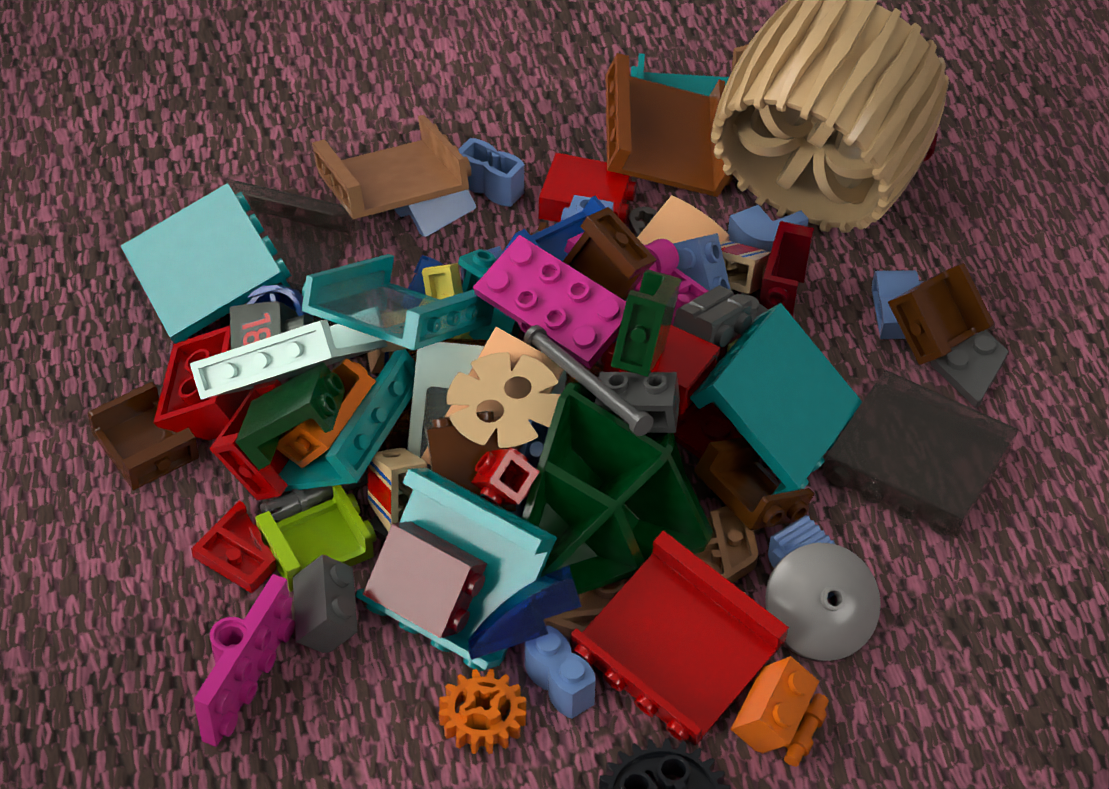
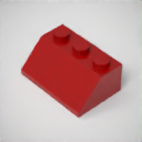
[153,325,248,440]

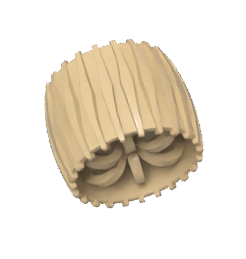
[711,0,949,233]

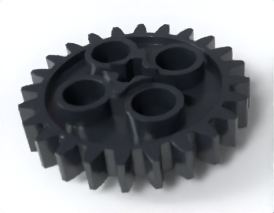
[599,738,731,789]

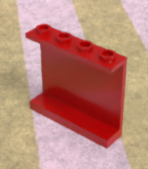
[571,530,789,746]

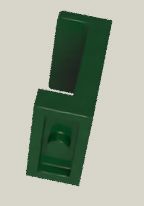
[611,270,682,377]
[236,362,345,470]

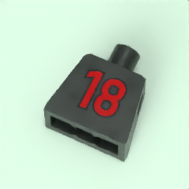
[230,301,313,350]

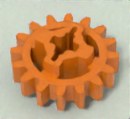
[439,669,527,754]

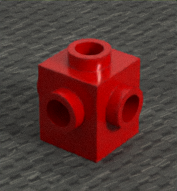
[471,448,540,506]

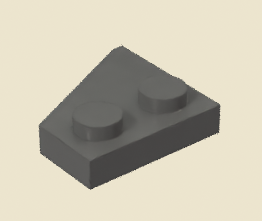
[931,330,1009,408]

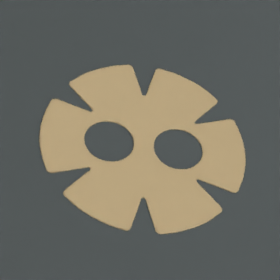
[446,352,561,448]

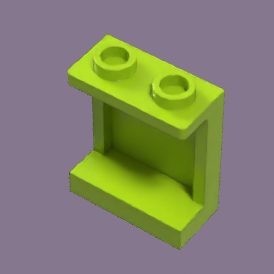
[255,485,377,592]

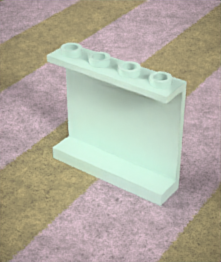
[190,311,388,400]

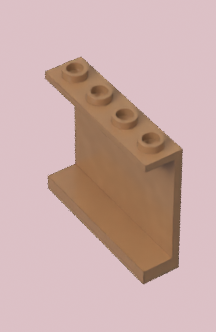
[312,115,472,220]

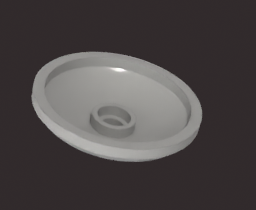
[765,543,880,661]

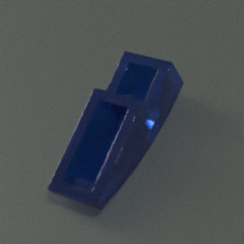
[468,566,582,660]

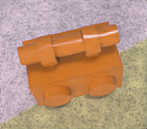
[730,656,829,767]

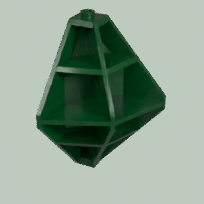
[522,382,713,607]

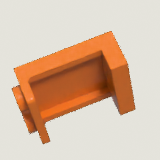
[276,358,376,468]

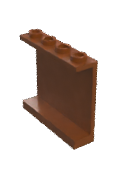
[606,53,733,197]

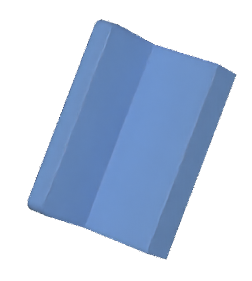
[395,190,476,237]

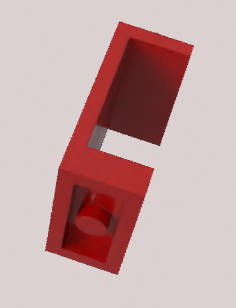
[209,379,289,501]

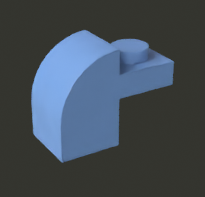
[728,205,809,252]

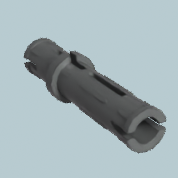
[260,473,368,522]

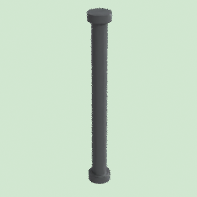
[524,325,653,436]

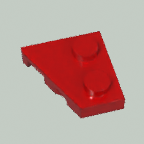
[191,500,277,594]

